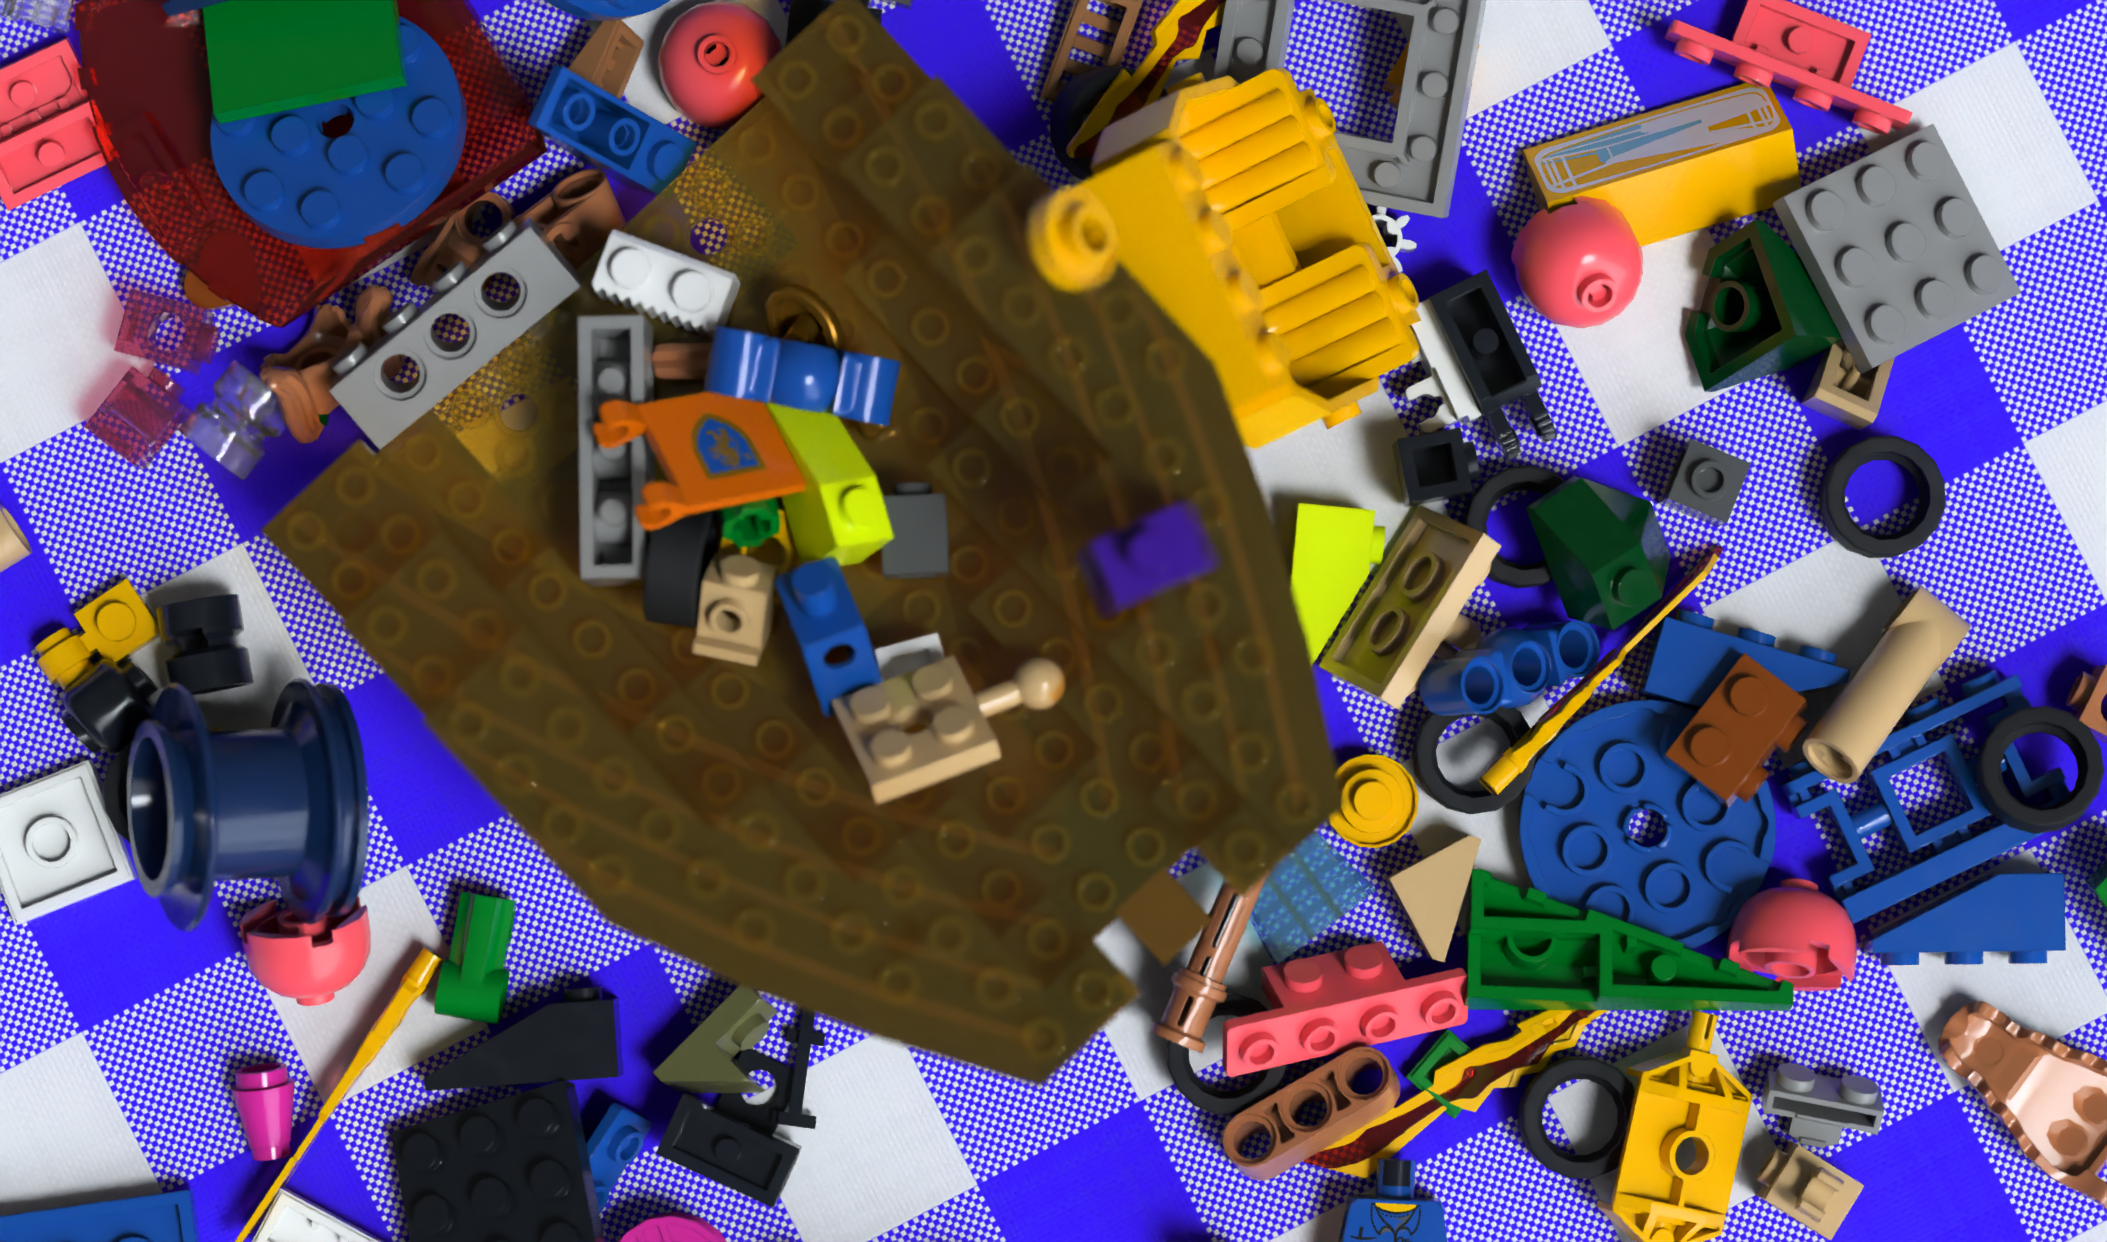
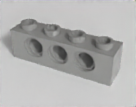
[329,217,580,450]
[578,315,655,586]

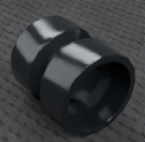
[156,594,254,695]

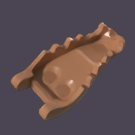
[1938,1001,2107,1210]

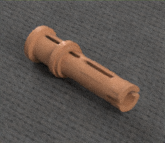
[1149,867,1271,1053]

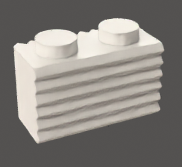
[592,229,741,340]

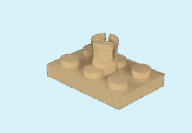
[1319,505,1501,710]

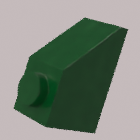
[1684,220,1842,392]
[1526,476,1671,630]

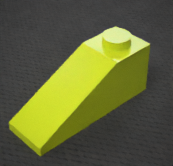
[764,402,894,566]
[1289,503,1385,665]

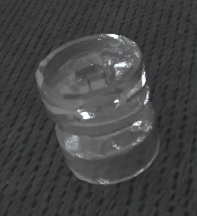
[178,359,286,480]

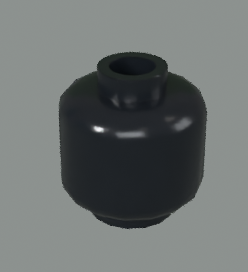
[60,659,158,754]

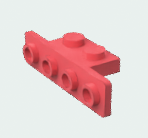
[1664,0,1913,135]
[1222,941,1468,1077]

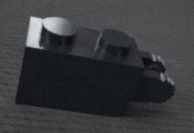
[1427,269,1557,461]

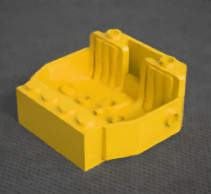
[1073,67,1421,449]

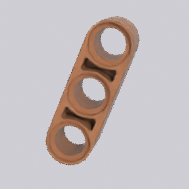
[1223,1047,1401,1181]

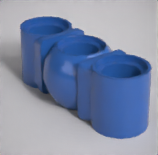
[703,326,901,426]
[1420,620,1600,716]

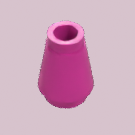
[230,1063,295,1161]

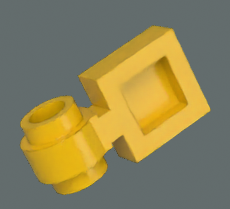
[35,578,160,691]

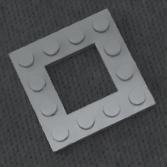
[1213,0,1486,218]

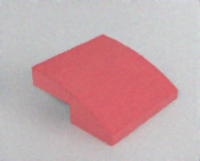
[0,36,124,211]

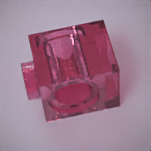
[114,289,220,376]
[84,366,192,470]

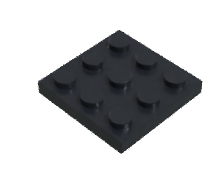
[391,1080,605,1242]

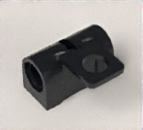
[655,1049,802,1208]

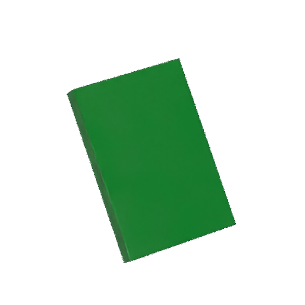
[202,0,407,124]

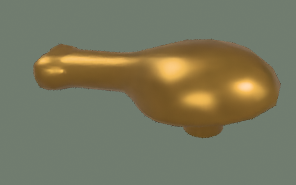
[765,284,892,440]

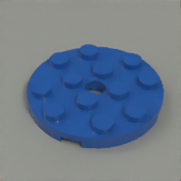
[210,16,467,249]
[1518,700,1776,949]

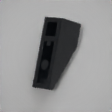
[424,987,623,1091]

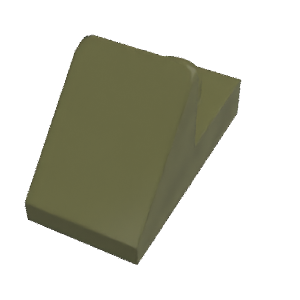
[653,984,779,1093]

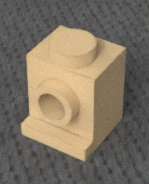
[692,553,779,666]

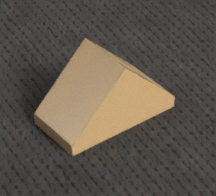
[1801,339,1895,430]
[1385,835,1481,962]

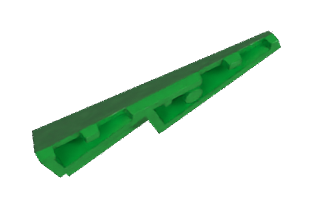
[1463,869,1793,1011]

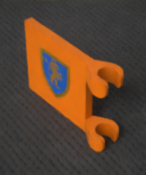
[592,392,807,530]

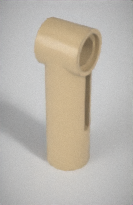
[1802,585,1971,784]

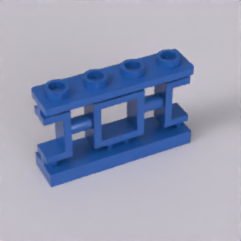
[1778,669,2085,924]

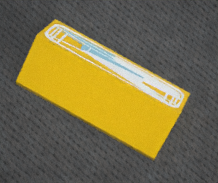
[1522,83,1801,247]

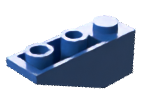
[528,64,697,201]
[1637,609,1851,710]
[1862,873,2066,965]

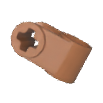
[512,169,629,272]
[410,191,518,292]

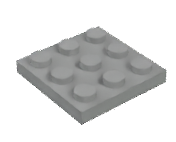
[1772,124,2021,374]

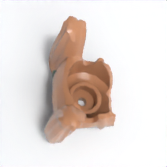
[259,284,406,443]

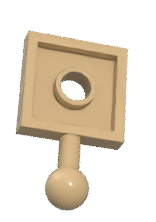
[831,655,1065,805]

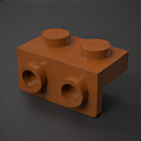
[1665,653,1809,808]

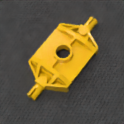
[1597,1010,1752,1242]

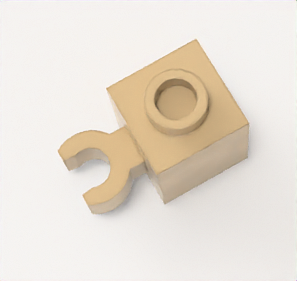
[1756,1141,1864,1241]

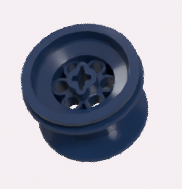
[127,678,369,932]

